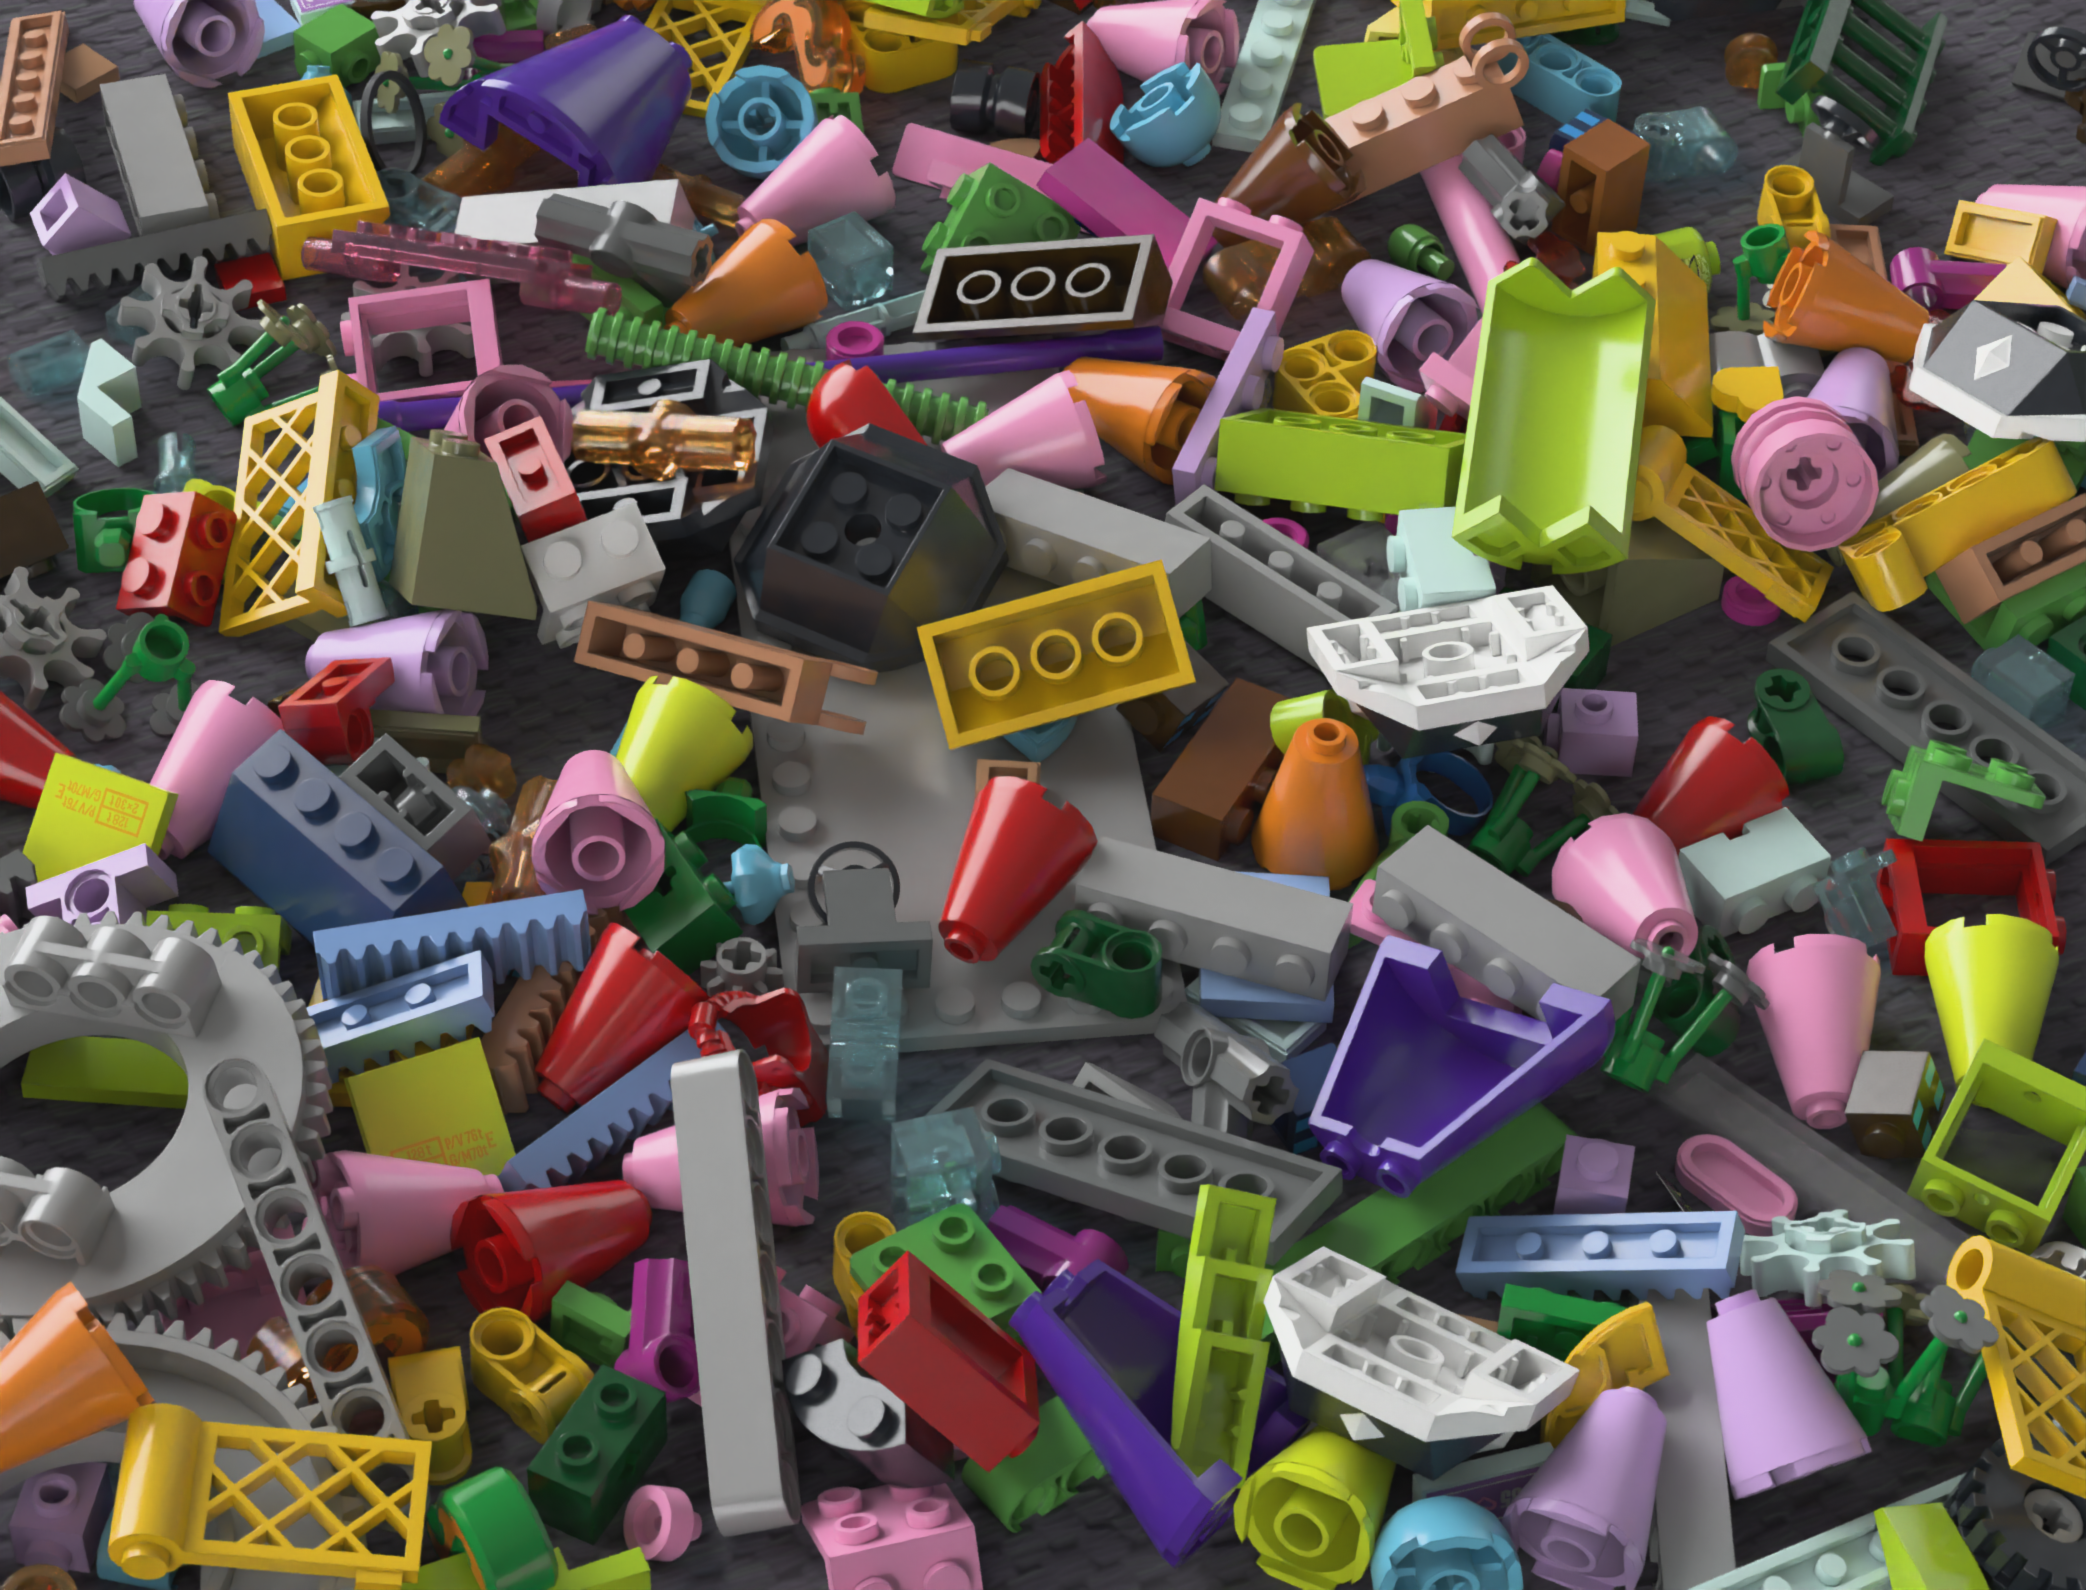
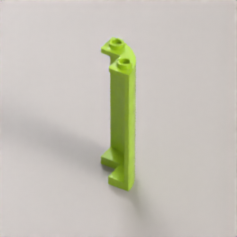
[1451,257,1656,574]

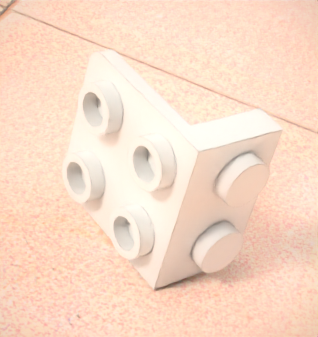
[520,502,666,649]

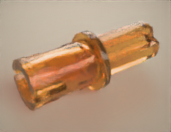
[650,163,746,227]

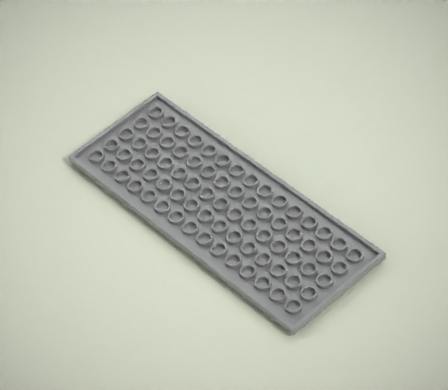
[729,335,1187,1058]

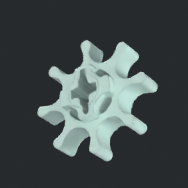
[1740,1209,1916,1307]

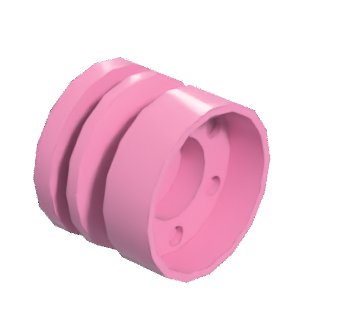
[1731,396,1879,552]

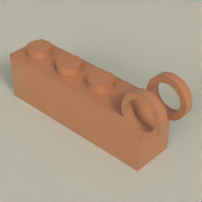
[1324,12,1529,211]
[1935,493,2086,624]
[574,601,878,735]

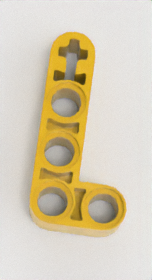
[797,0,958,93]
[1273,330,1385,524]
[1838,437,2077,612]

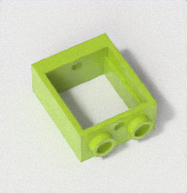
[1907,1038,2086,1255]

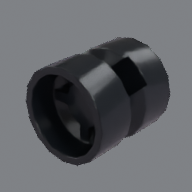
[950,59,1041,139]
[0,127,87,222]

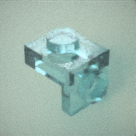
[1813,846,1898,947]

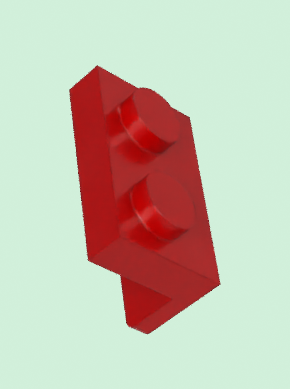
[116,491,237,627]

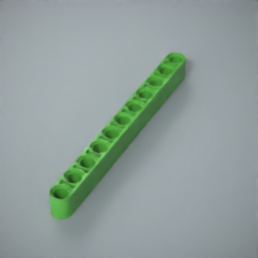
[961,1103,1580,1533]

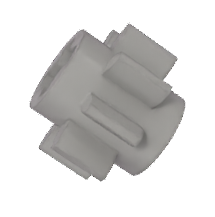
[700,937,783,997]

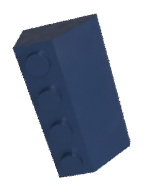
[207,729,469,948]

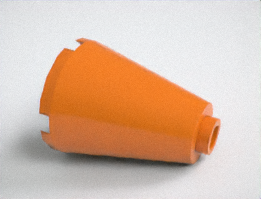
[663,219,828,347]
[1763,231,1929,363]
[1062,356,1217,485]
[1251,718,1379,891]
[0,1282,156,1474]

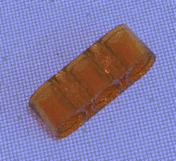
[1202,216,1371,321]

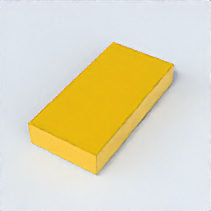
[1944,200,2058,274]

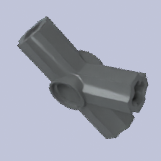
[1458,134,1566,246]
[534,193,714,308]
[1154,1002,1299,1141]

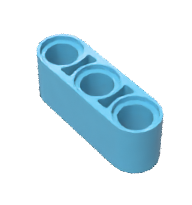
[1497,34,1622,124]

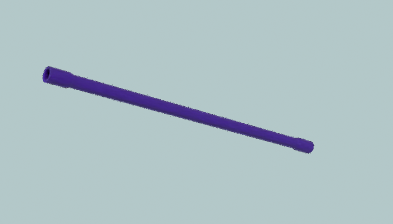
[378,325,1164,432]

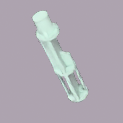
[781,290,925,351]

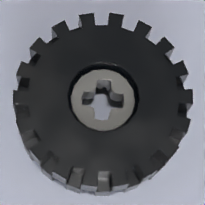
[1944,1433,2086,1590]

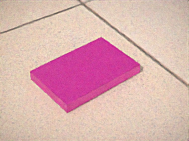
[1036,138,1218,270]

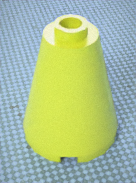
[616,676,753,832]
[1924,914,2059,1108]
[1233,1425,1396,1590]

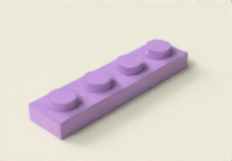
[1172,307,1284,505]

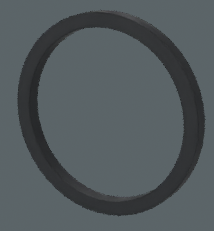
[360,70,427,184]

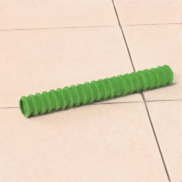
[585,307,989,445]

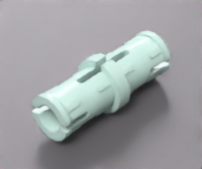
[312,495,389,627]

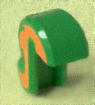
[425,1467,558,1590]

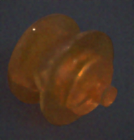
[1724,33,1778,89]
[446,743,517,814]

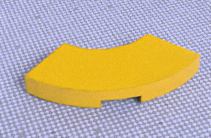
[1540,1302,1670,1450]

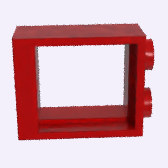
[1876,838,2066,976]
[858,1250,1040,1473]

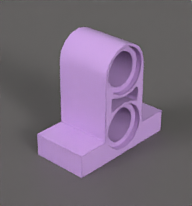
[26,843,178,926]

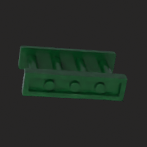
[1776,0,1948,166]

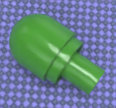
[1387,224,1455,280]

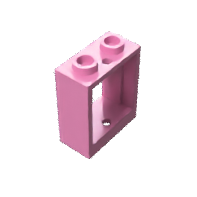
[1156,197,1314,362]
[340,279,503,402]

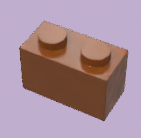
[1552,119,1651,256]

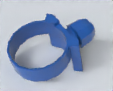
[1364,751,1493,837]

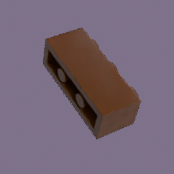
[1150,678,1292,861]

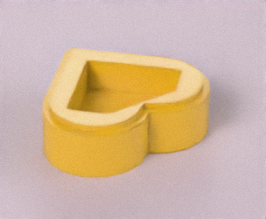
[1711,366,1784,423]

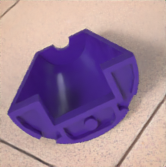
[439,15,692,187]
[1308,935,1615,1198]
[1008,1259,1312,1569]

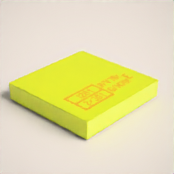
[22,753,179,883]
[344,1037,516,1176]

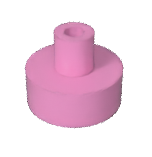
[623,1485,702,1562]

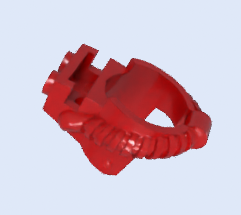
[688,988,830,1128]

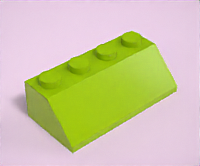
[1214,408,1466,521]

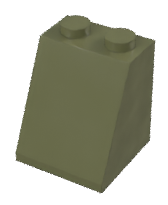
[389,429,537,620]
[1530,516,1724,646]

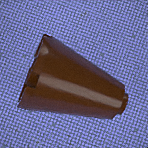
[1212,102,1366,252]

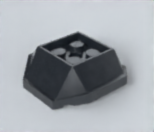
[563,359,774,561]
[733,423,1009,673]

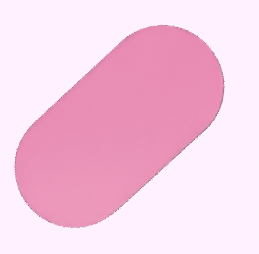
[1675,1134,1798,1237]

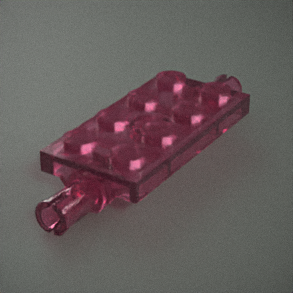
[301,220,622,316]

